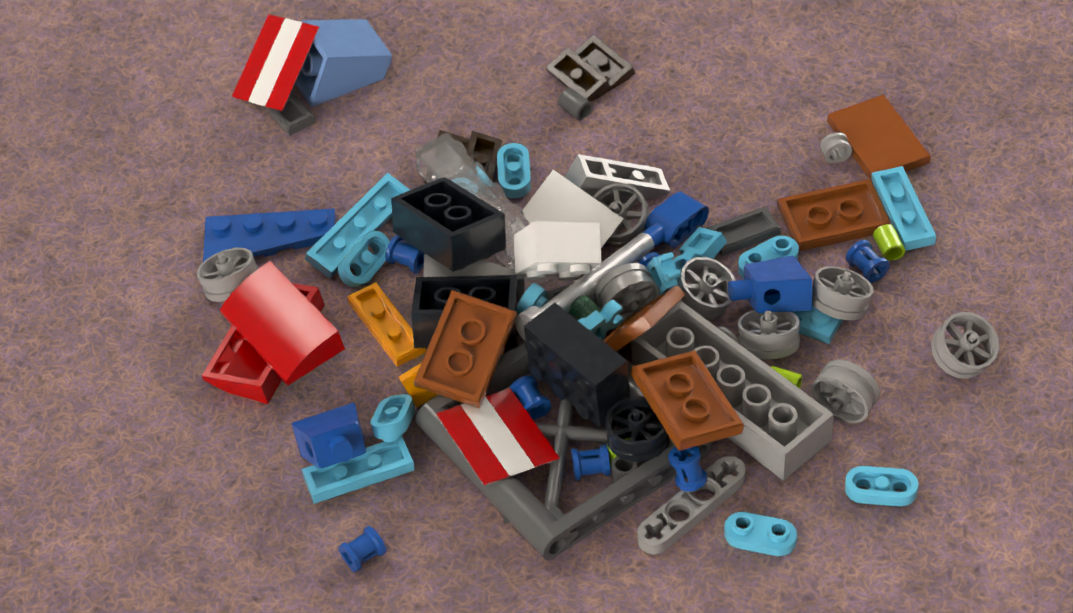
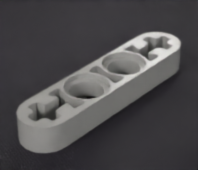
[637,456,746,555]

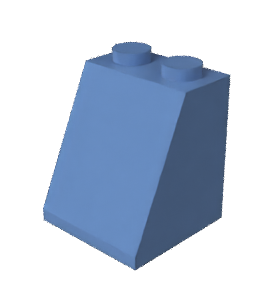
[295,19,392,107]

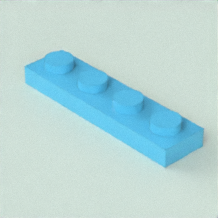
[305,173,410,279]

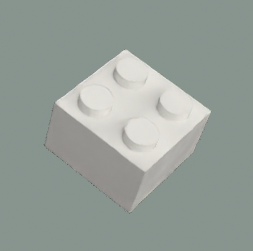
[514,221,602,281]

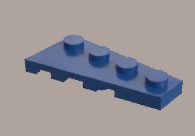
[203,208,336,262]

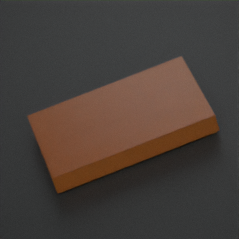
[827,94,931,179]
[777,179,892,251]
[602,285,685,351]
[414,290,517,408]
[631,350,744,451]

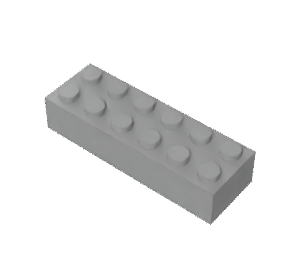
[631,300,834,481]

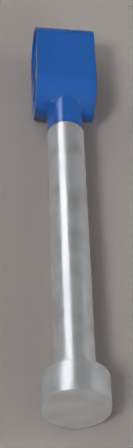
[515,191,709,341]

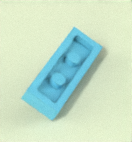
[871,166,936,251]
[302,437,415,504]

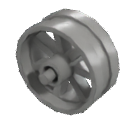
[593,183,650,246]
[196,248,259,302]
[677,257,735,321]
[594,263,660,322]
[812,266,874,320]
[738,310,800,360]
[931,312,999,379]
[811,359,880,424]

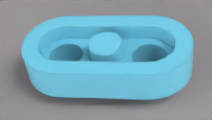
[497,143,531,198]
[338,231,390,288]
[738,236,799,279]
[516,283,549,315]
[370,394,415,442]
[845,466,918,506]
[724,512,797,556]

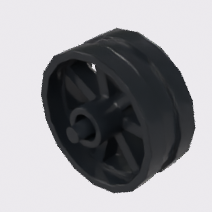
[605,396,670,462]

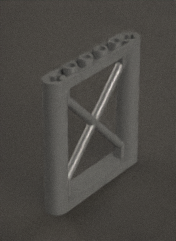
[416,313,712,560]

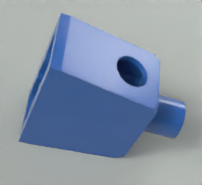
[728,256,812,313]
[291,402,366,468]

